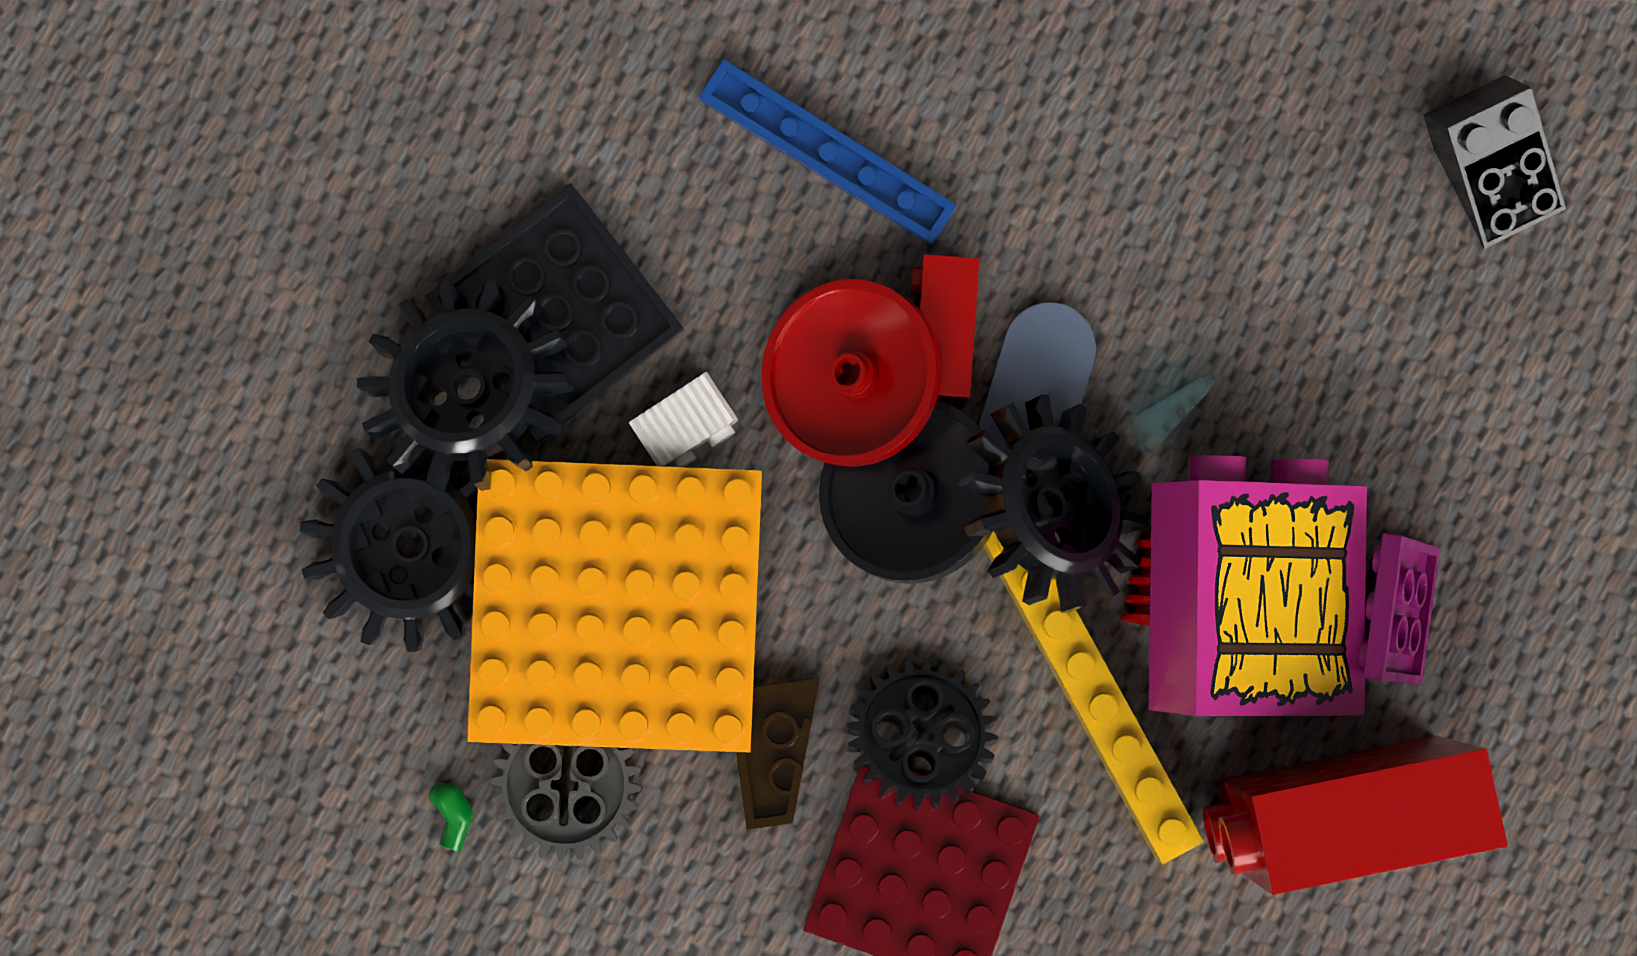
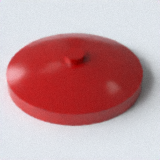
[761,279,942,467]

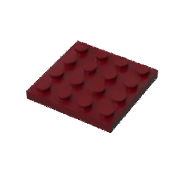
[803,767,1040,956]

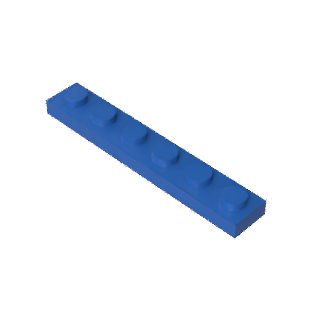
[699,59,957,246]

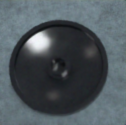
[819,401,992,584]

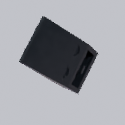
[1423,75,1566,249]

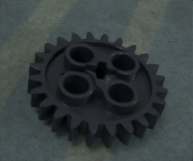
[845,658,998,811]

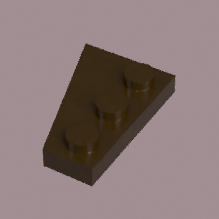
[736,677,820,830]

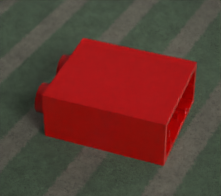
[1202,735,1508,895]

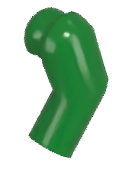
[429,782,473,851]

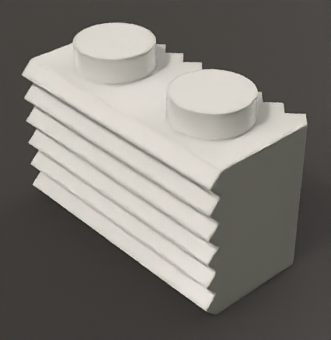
[629,372,738,467]

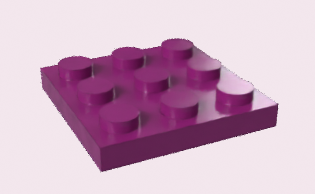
[1359,534,1440,685]

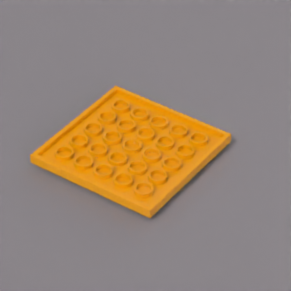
[467,459,762,752]

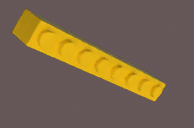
[983,531,1204,865]

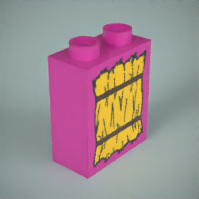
[1149,455,1367,716]

